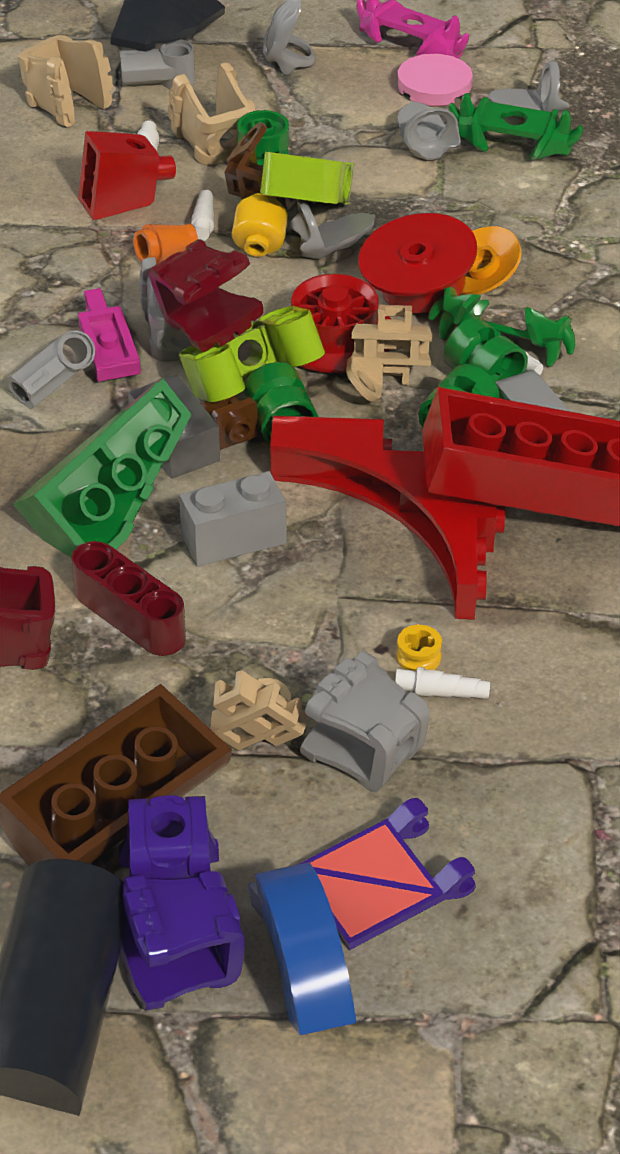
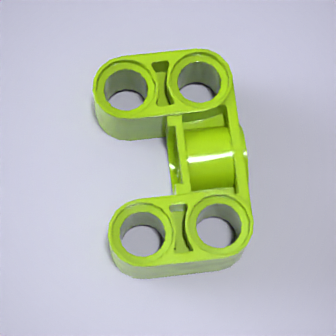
[260,152,354,204]
[179,306,325,402]

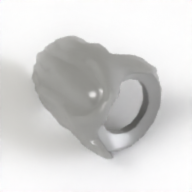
[263,0,316,75]
[487,60,569,119]
[397,101,461,160]
[288,199,376,259]

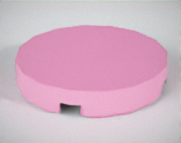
[397,54,473,106]

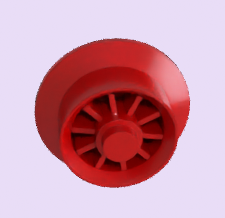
[358,213,478,313]
[291,274,391,373]

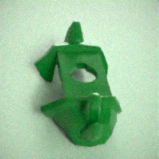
[448,93,583,161]
[428,287,576,367]

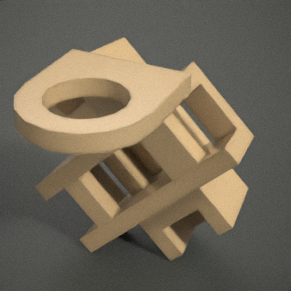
[346,305,432,402]
[210,670,309,751]

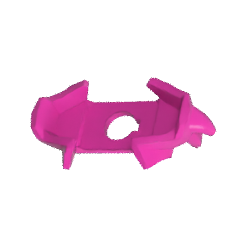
[356,0,469,59]

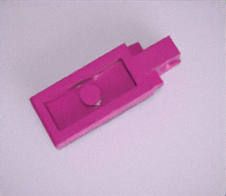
[78,288,141,381]

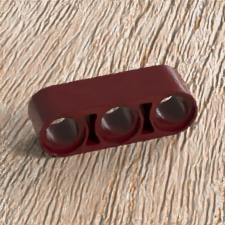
[71,541,186,656]

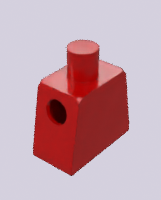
[78,131,176,220]

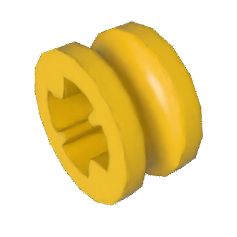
[396,624,442,671]

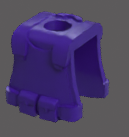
[119,795,219,880]
[121,871,245,1011]

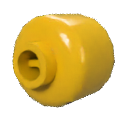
[232,193,288,257]

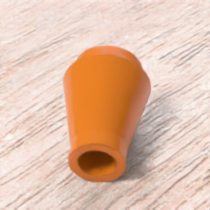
[133,223,198,265]

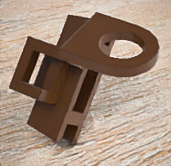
[224,122,297,211]

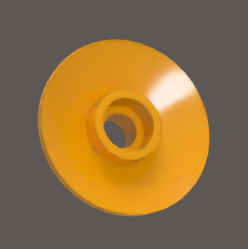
[461,226,522,295]

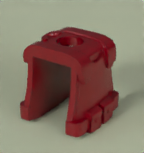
[148,239,264,352]
[0,566,55,670]

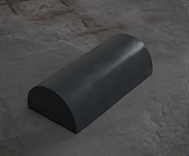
[0,859,128,1116]

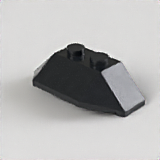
[111,0,225,51]

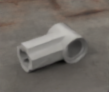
[120,39,195,89]
[6,330,95,409]

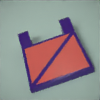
[297,798,476,950]

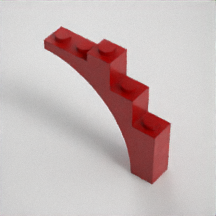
[270,416,505,620]

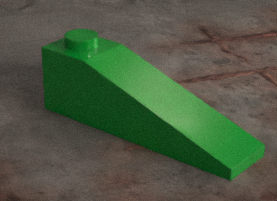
[13,378,192,557]

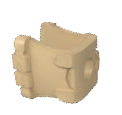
[18,35,113,127]
[168,62,256,165]

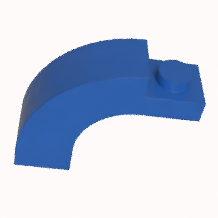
[248,862,357,1036]

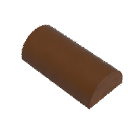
[0,684,232,866]

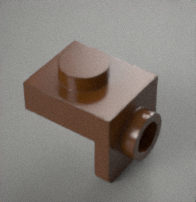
[200,395,258,450]

